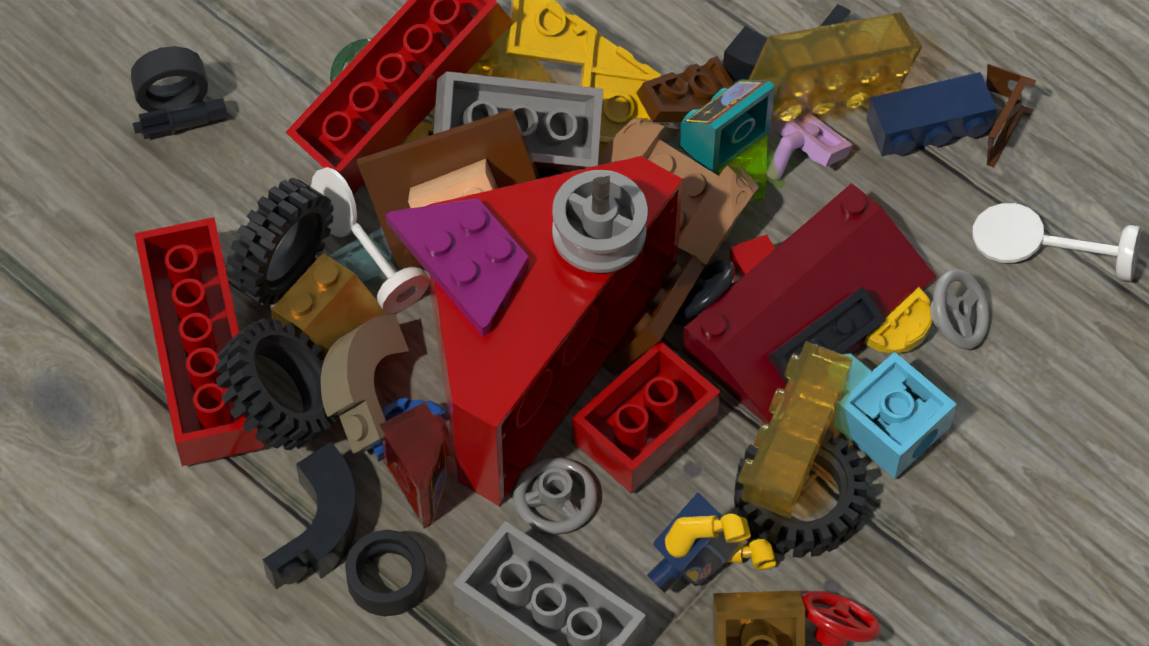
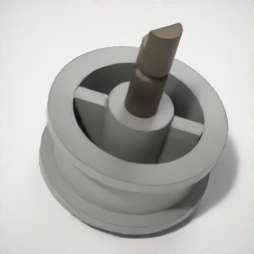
[552,170,648,273]

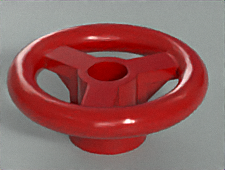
[801,591,881,646]

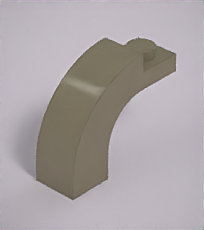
[321,313,409,454]

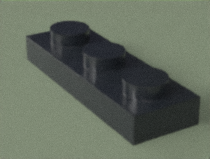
[767,287,886,390]

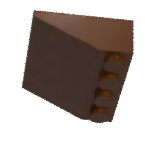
[357,109,541,270]

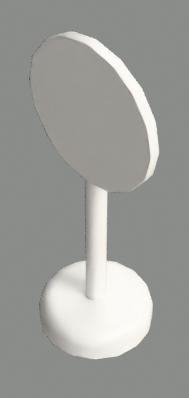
[311,167,430,314]
[973,203,1141,281]

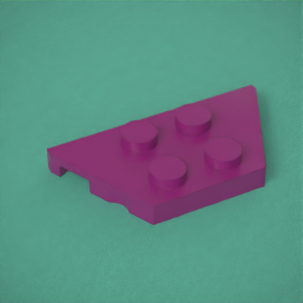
[385,198,529,337]

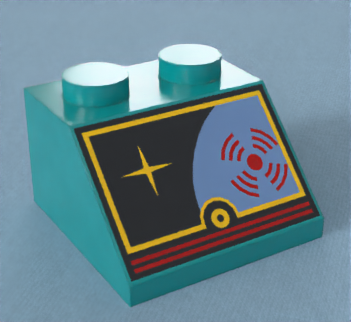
[680,80,775,173]

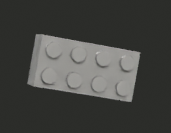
[433,72,603,172]
[453,521,646,646]

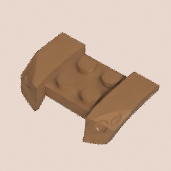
[598,118,759,265]

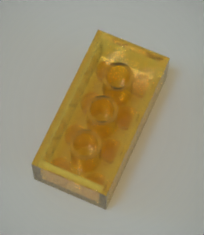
[749,12,922,122]

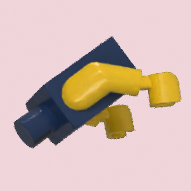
[647,492,776,593]

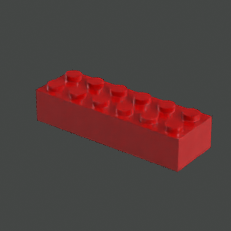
[285,0,513,195]
[134,217,264,466]

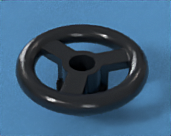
[674,259,736,320]

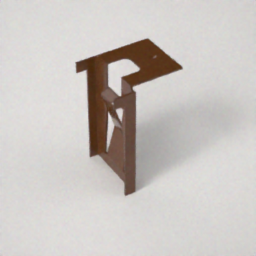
[986,64,1036,168]

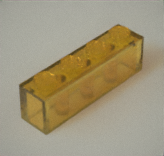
[738,341,853,518]

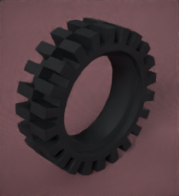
[226,178,334,306]
[215,319,339,450]
[734,424,868,558]

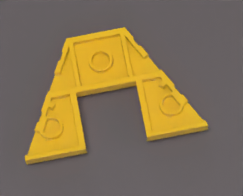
[506,0,661,173]

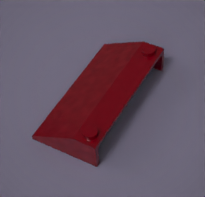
[682,183,936,429]

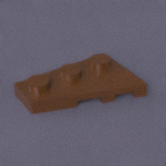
[636,56,734,122]
[602,255,705,375]

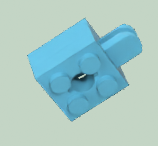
[826,352,957,479]

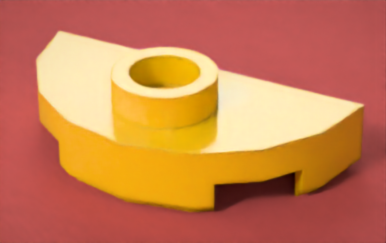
[865,287,932,354]

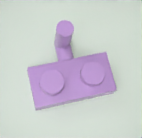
[766,102,853,180]

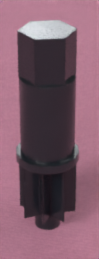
[132,98,228,139]

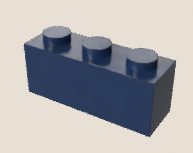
[866,72,997,157]

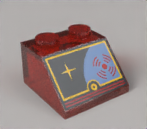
[379,402,451,529]

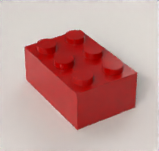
[572,341,720,494]

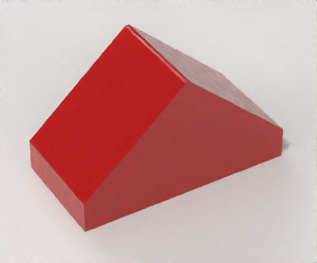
[427,156,683,507]

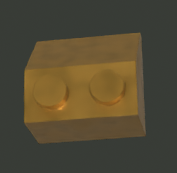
[271,253,388,361]
[713,590,805,646]

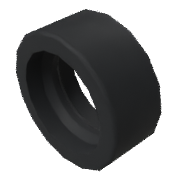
[131,46,208,112]
[345,529,428,617]

